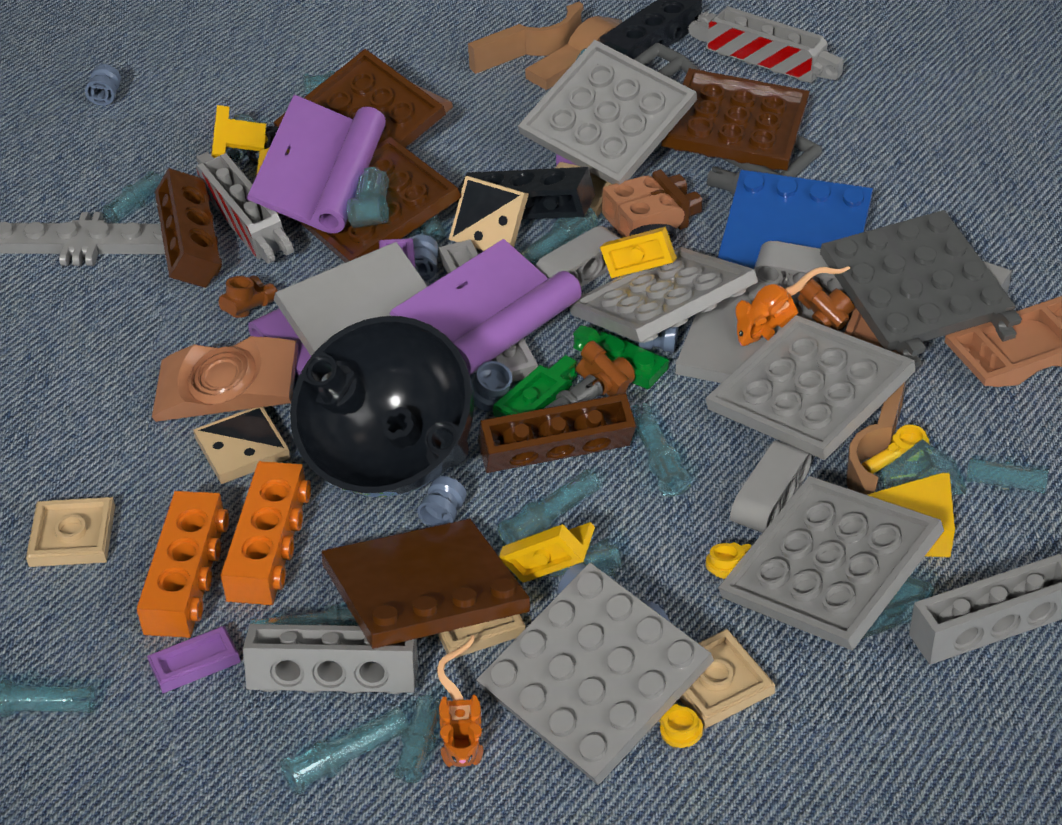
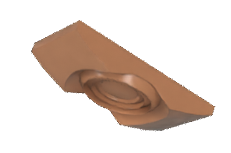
[944,296,1062,387]
[152,336,299,422]

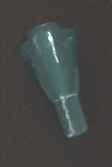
[549,538,622,578]

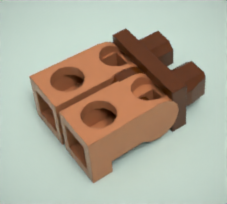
[602,169,703,238]

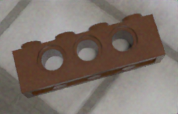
[155,168,222,288]
[477,393,636,473]

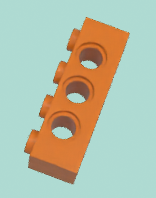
[221,461,311,605]
[136,491,229,638]

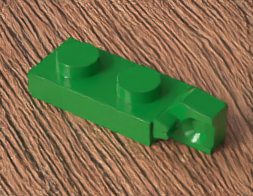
[573,325,669,390]
[493,355,577,418]

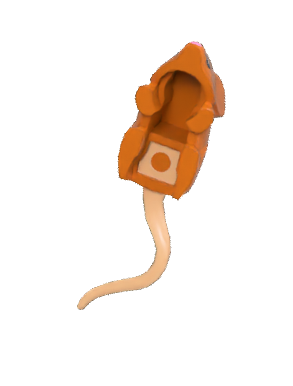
[735,266,850,346]
[437,635,484,767]

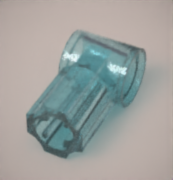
[347,167,389,228]

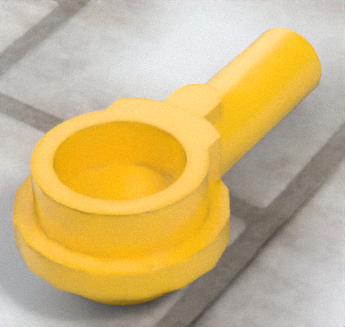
[862,424,930,474]
[705,542,752,579]
[659,704,703,748]

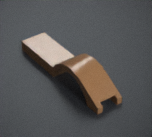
[468,1,584,74]
[525,16,622,90]
[846,381,906,495]

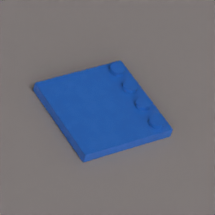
[718,170,873,283]

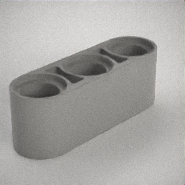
[535,225,620,287]
[754,241,849,297]
[730,440,812,533]

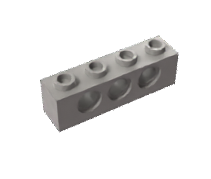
[909,554,1062,665]
[243,624,418,694]

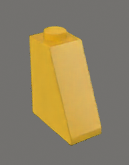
[867,473,955,557]

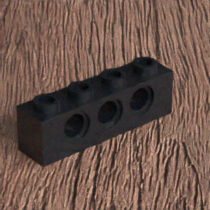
[600,0,702,59]
[457,167,596,219]

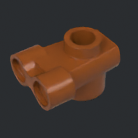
[218,275,278,318]
[798,278,855,331]
[576,340,635,396]

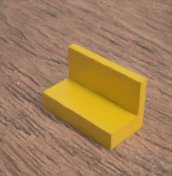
[499,522,595,583]

